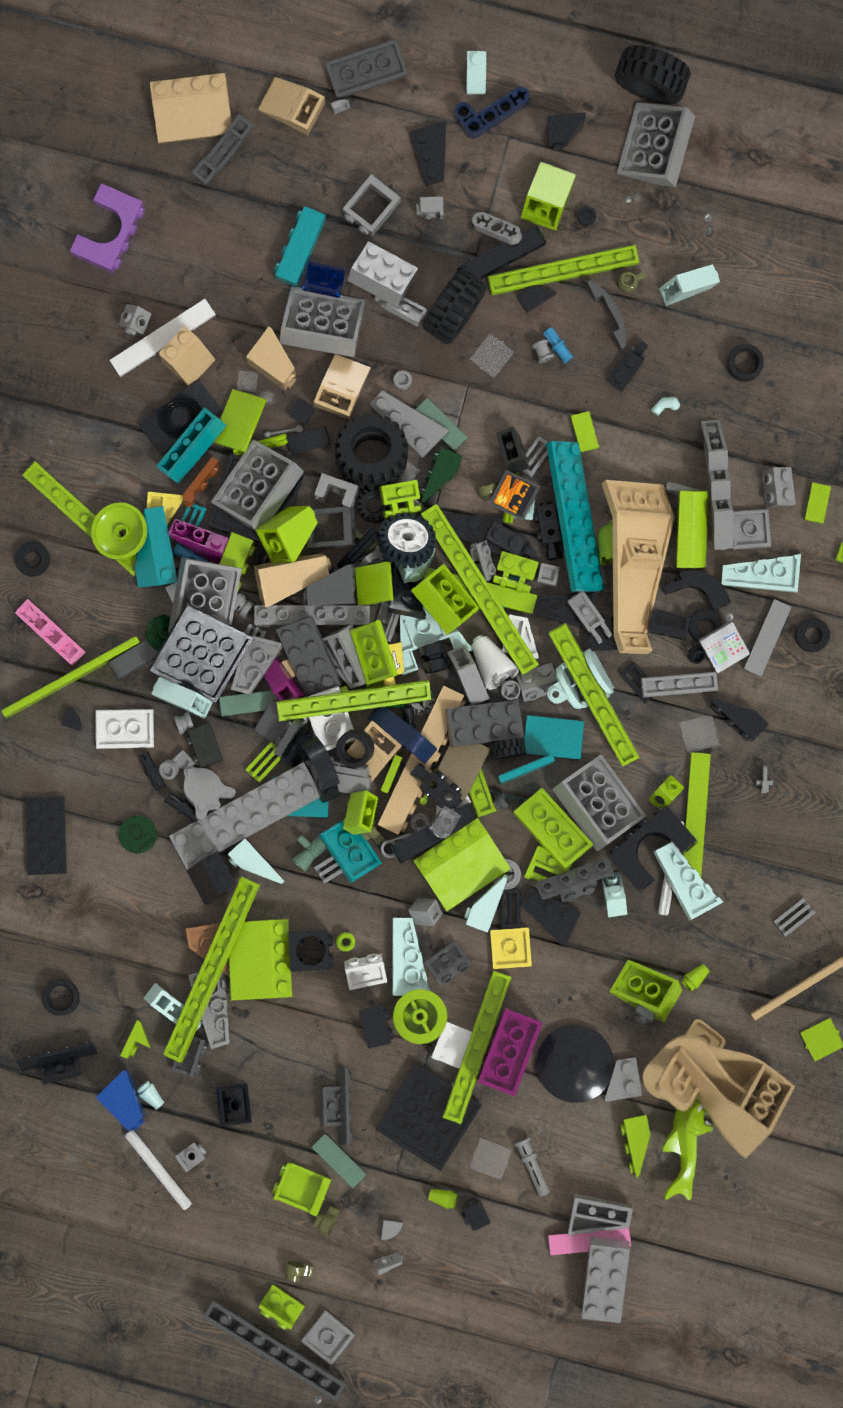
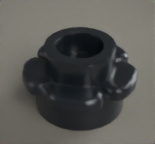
[687,646,706,664]

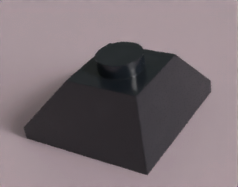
[546,112,586,150]

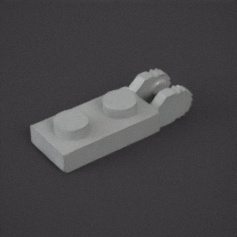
[567,592,612,644]

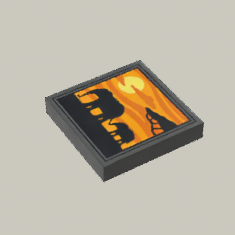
[489,470,541,521]

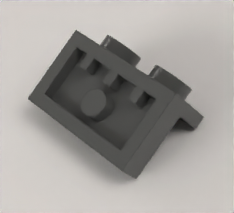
[424,940,472,986]

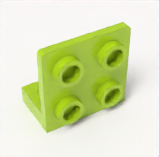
[258,1284,305,1330]

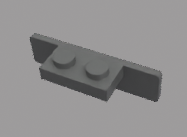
[536,857,614,903]
[319,1067,352,1145]

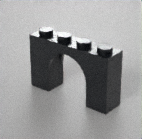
[608,805,698,893]

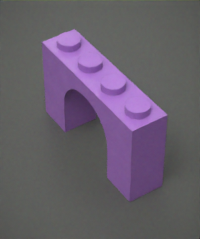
[70,183,145,274]

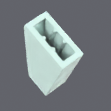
[659,264,720,306]
[152,677,213,719]

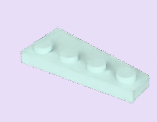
[721,554,801,593]
[653,842,723,920]
[392,918,430,996]

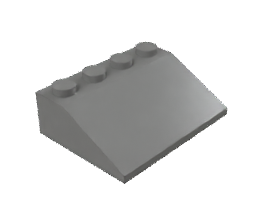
[617,102,695,187]
[280,286,366,357]
[211,439,304,531]
[168,557,242,633]
[552,754,646,852]

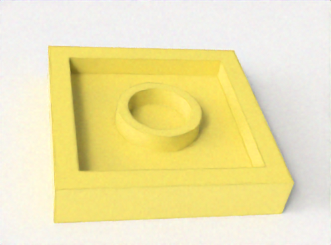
[490,928,532,969]

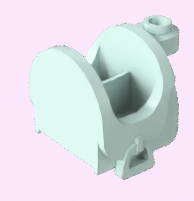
[547,648,615,709]

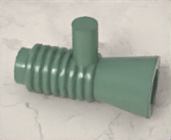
[291,834,326,873]

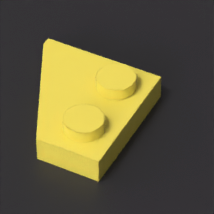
[146,492,183,525]

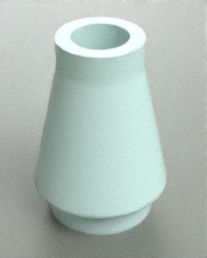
[136,1080,164,1110]

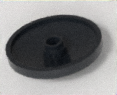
[536,1025,614,1103]

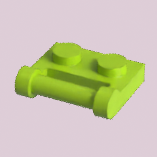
[524,846,572,882]

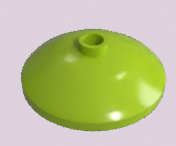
[91,503,147,560]

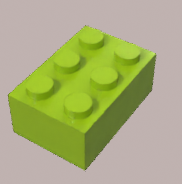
[411,564,480,635]

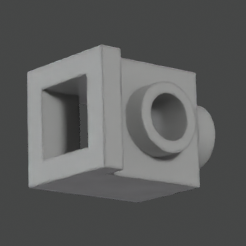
[417,196,444,220]
[175,1142,207,1172]

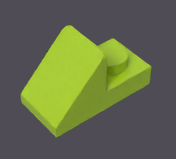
[120,1020,151,1059]

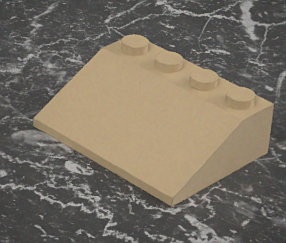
[150,73,232,143]

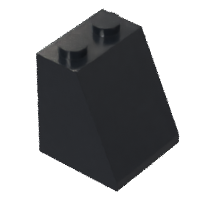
[187,851,238,905]

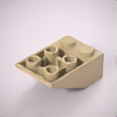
[258,77,325,136]
[314,354,371,420]
[347,721,402,783]

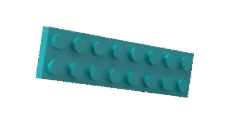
[546,441,604,592]

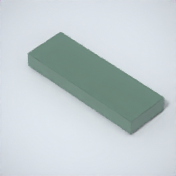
[416,398,468,452]
[219,691,278,717]
[312,1133,367,1188]

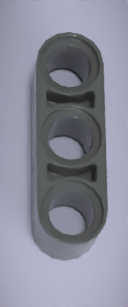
[108,640,158,680]

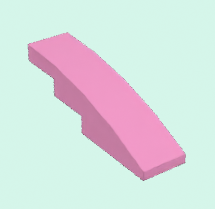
[15,599,86,666]
[548,1228,631,1255]

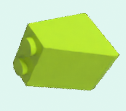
[521,162,576,231]
[255,506,318,563]

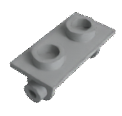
[469,540,496,581]

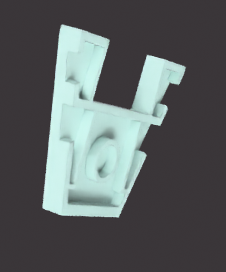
[400,607,472,676]

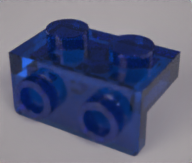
[303,261,345,298]

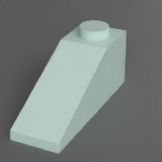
[228,839,285,884]
[464,874,508,932]
[144,983,202,1033]

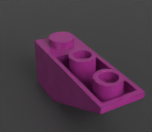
[168,518,229,564]
[264,656,305,701]

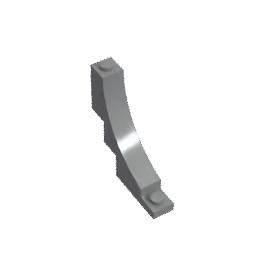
[701,420,734,550]

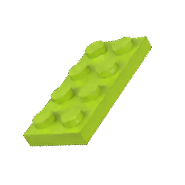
[513,788,593,870]

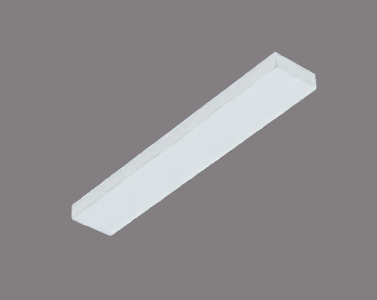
[110,299,216,377]

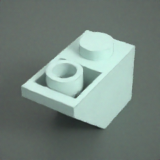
[601,872,627,917]

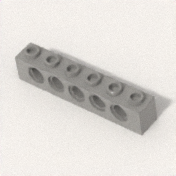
[254,605,370,627]

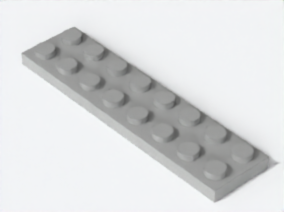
[169,762,320,870]

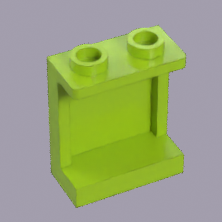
[272,1162,331,1217]

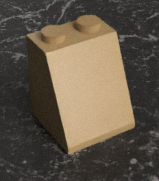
[158,326,215,386]
[246,326,296,391]

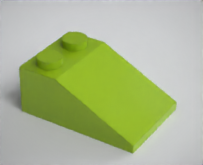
[610,960,682,1022]

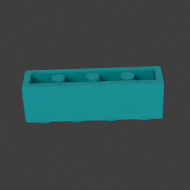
[274,206,326,287]
[156,407,227,484]

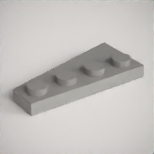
[370,390,450,458]
[187,972,230,1050]

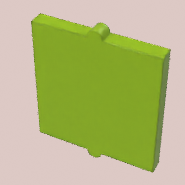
[800,1018,843,1062]

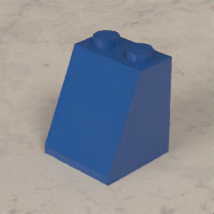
[96,1069,146,1131]

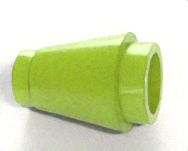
[681,964,710,992]
[428,1189,458,1210]

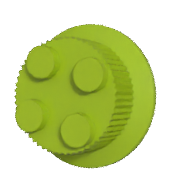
[393,989,447,1044]

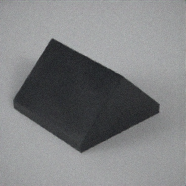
[216,1084,252,1127]

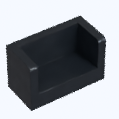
[648,608,691,641]

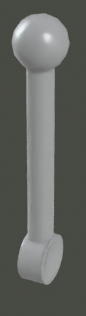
[264,425,303,438]

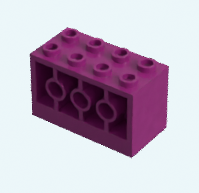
[477,1008,542,1096]

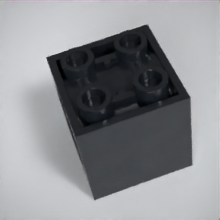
[288,930,334,972]

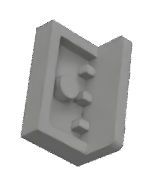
[762,467,796,508]
[516,663,558,702]

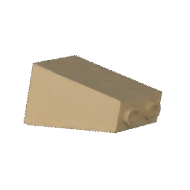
[253,552,331,607]

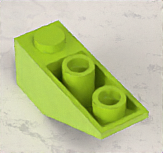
[620,1114,651,1178]

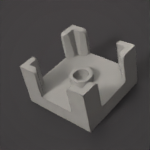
[314,473,359,508]

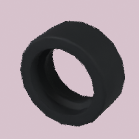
[727,344,764,382]
[336,729,375,768]
[42,979,80,1016]

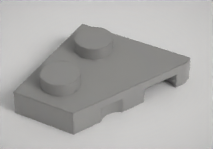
[604,1057,642,1102]

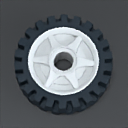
[378,513,436,569]

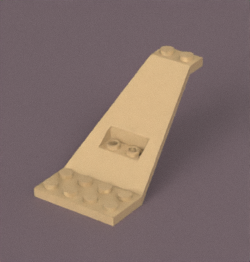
[602,480,675,654]

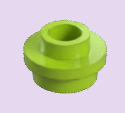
[336,932,355,952]

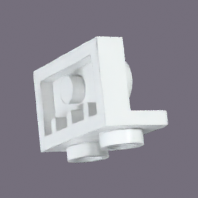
[344,953,387,990]

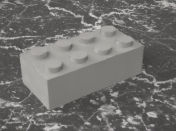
[581,1236,630,1323]

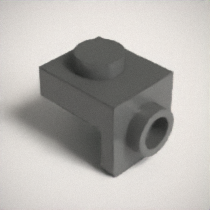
[631,1004,656,1026]

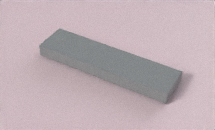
[744,599,792,677]
[640,672,718,698]

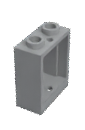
[343,174,401,237]

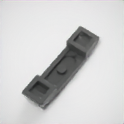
[192,114,254,185]
[586,280,626,352]

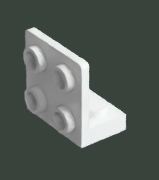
[431,1022,472,1068]

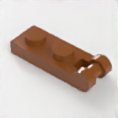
[183,456,219,508]

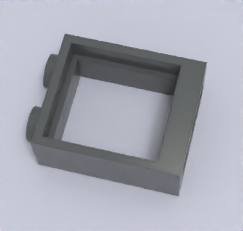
[305,507,356,550]

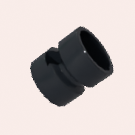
[419,642,449,674]

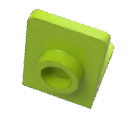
[648,775,684,809]

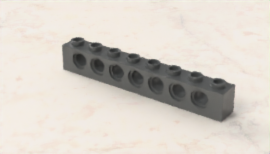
[203,1299,347,1401]

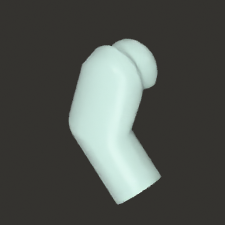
[651,397,680,416]

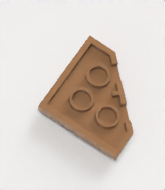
[185,923,229,977]

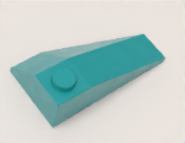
[135,506,177,588]

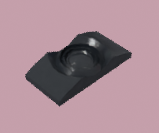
[139,380,222,456]

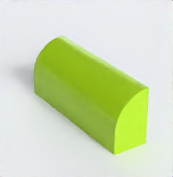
[675,489,709,568]

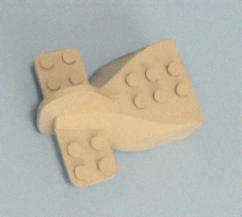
[643,1019,795,1159]

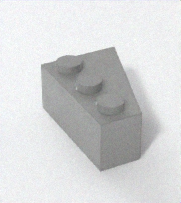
[321,624,366,689]
[567,1193,633,1236]

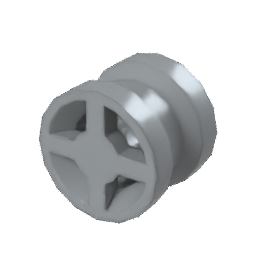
[174,712,195,734]

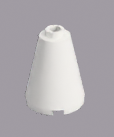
[471,635,519,690]

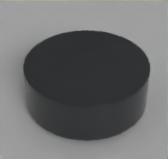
[577,206,597,227]

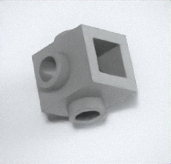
[119,304,151,336]

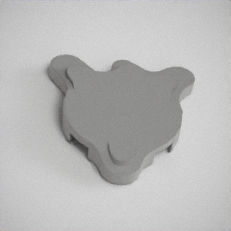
[183,766,236,820]

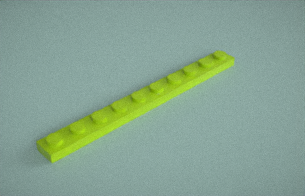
[421,504,539,676]
[163,877,260,1063]

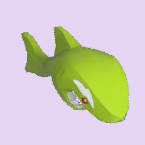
[662,1097,714,1200]

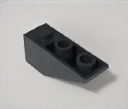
[710,699,769,742]

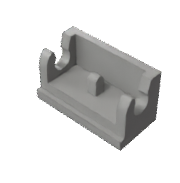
[376,602,400,644]

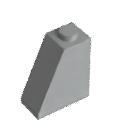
[447,644,489,706]

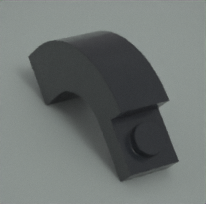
[663,570,731,611]
[295,732,340,803]

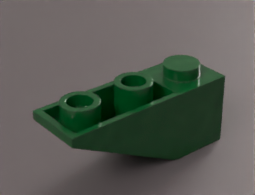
[420,448,462,505]

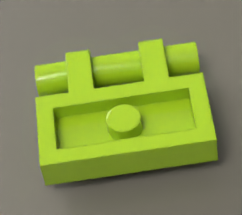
[379,480,422,519]
[493,551,539,593]

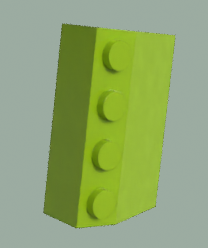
[413,818,511,912]
[228,919,292,1001]

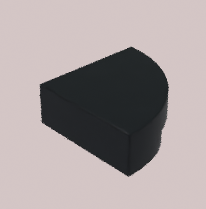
[62,707,81,731]

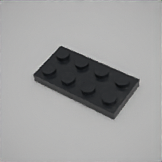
[26,797,67,875]

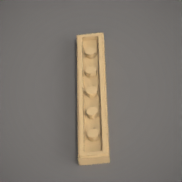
[750,956,843,1021]

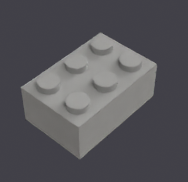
[347,241,418,307]

